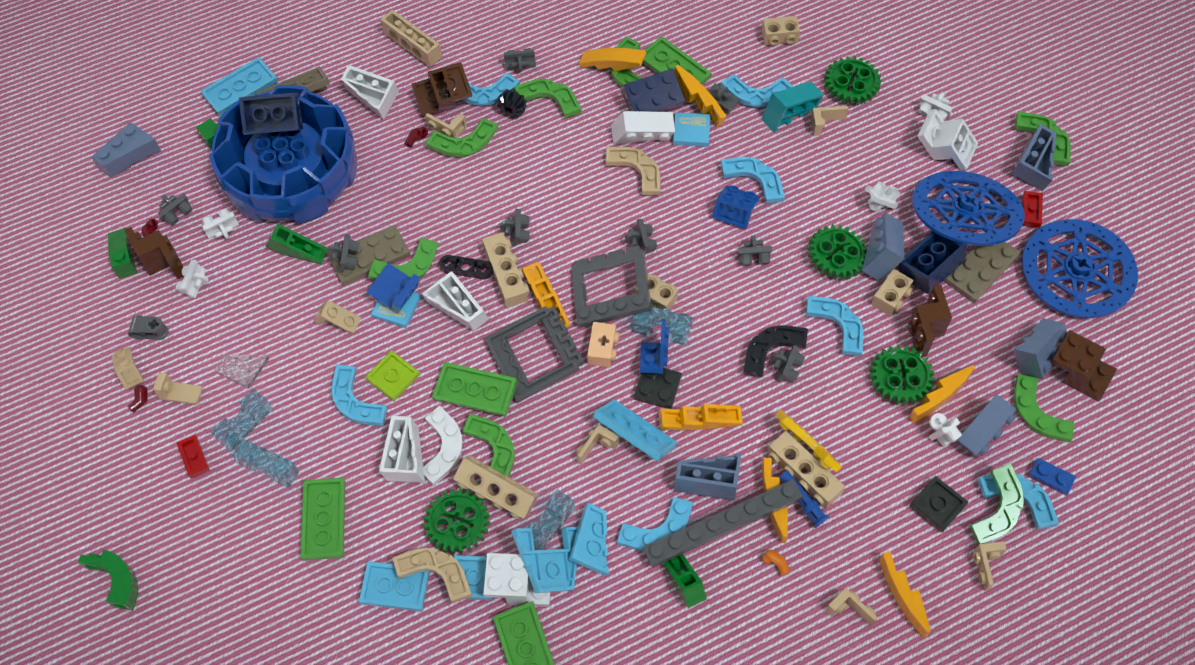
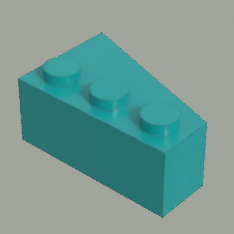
[761,81,824,133]

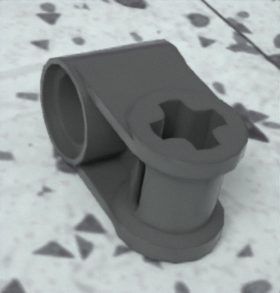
[128,315,169,340]

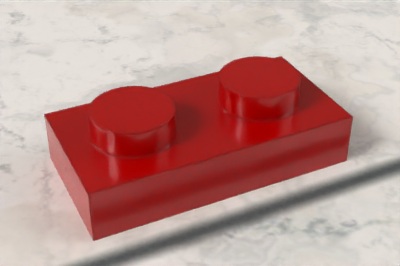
[1022,191,1043,228]
[176,434,210,478]

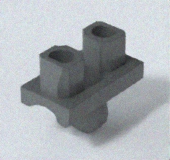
[504,48,536,71]
[708,83,740,115]
[158,193,192,226]
[500,209,530,247]
[625,219,657,254]
[327,234,360,272]
[736,235,772,266]
[770,345,805,383]

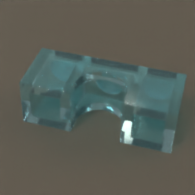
[631,306,693,346]
[210,389,273,452]
[232,439,299,488]
[527,489,575,550]

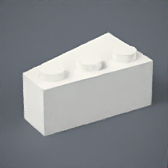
[341,65,399,120]
[611,111,675,145]

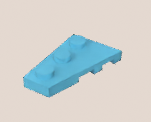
[569,503,609,576]

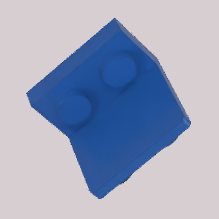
[712,185,760,229]
[367,263,420,314]
[639,319,669,374]

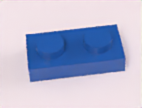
[1028,458,1076,496]

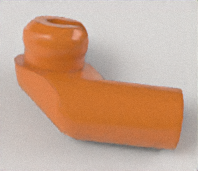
[762,550,791,576]

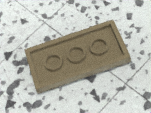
[256,66,330,95]
[328,225,411,286]
[944,242,1021,304]

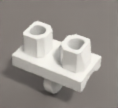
[919,92,953,120]
[865,182,900,211]
[202,208,239,240]
[176,260,209,298]
[928,413,962,447]

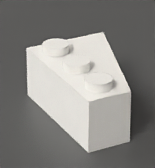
[422,271,489,331]
[379,416,425,483]

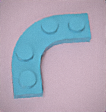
[462,73,520,106]
[720,74,794,107]
[721,157,785,204]
[806,296,864,356]
[332,365,387,426]
[978,474,1059,530]
[617,497,693,552]

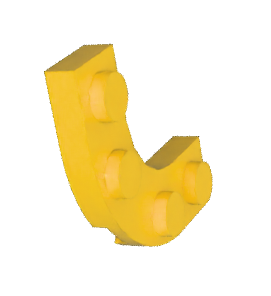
[775,409,842,473]

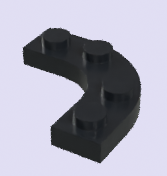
[743,325,808,378]

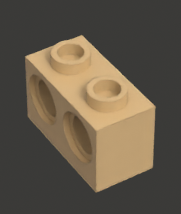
[762,16,800,46]
[871,269,913,316]
[634,273,678,315]

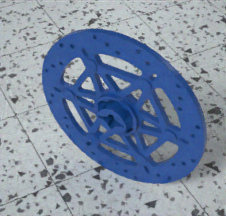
[912,171,1025,246]
[1022,219,1138,318]

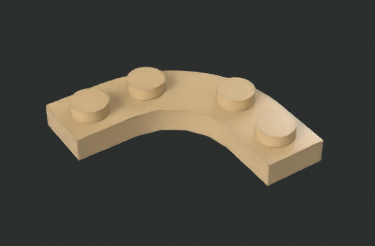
[606,147,660,195]
[392,548,472,603]

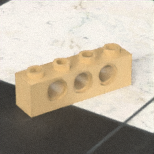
[380,9,442,67]
[482,232,530,308]
[767,431,845,509]
[453,455,540,519]

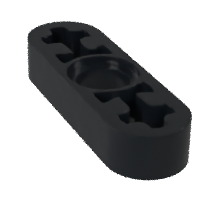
[439,255,493,280]

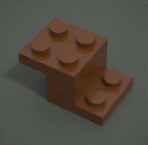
[411,62,472,118]
[124,227,184,279]
[908,284,952,357]
[1051,330,1117,402]

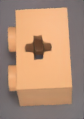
[587,322,619,367]

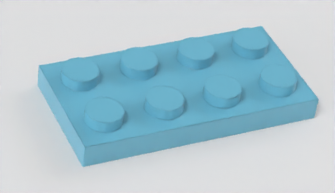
[201,57,278,116]
[593,399,678,461]

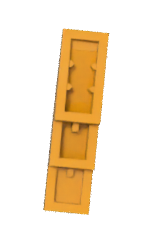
[578,48,647,72]
[674,65,727,127]
[522,261,571,328]
[910,365,975,423]
[659,404,743,430]
[762,457,788,543]
[879,552,931,638]

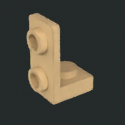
[811,106,848,136]
[425,113,467,138]
[313,300,361,334]
[112,347,144,389]
[153,372,203,405]
[576,425,619,465]
[973,541,1007,591]
[826,588,878,626]

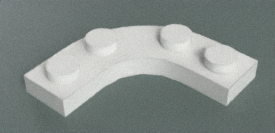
[423,406,463,486]

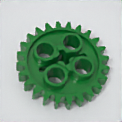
[824,56,882,105]
[807,224,867,281]
[869,345,935,406]
[423,488,490,555]

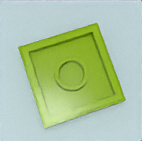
[365,350,420,402]

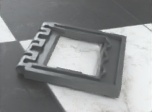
[572,245,652,328]
[485,306,585,403]

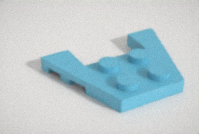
[511,527,578,593]

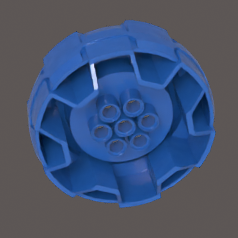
[209,85,357,224]

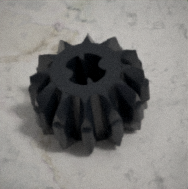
[497,89,527,118]

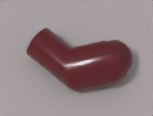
[404,127,428,148]
[142,218,158,237]
[127,385,148,413]

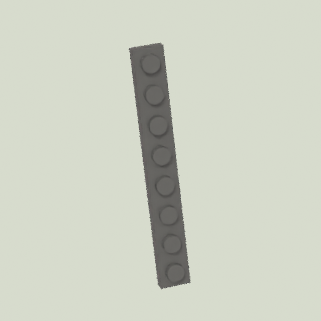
[643,479,803,568]

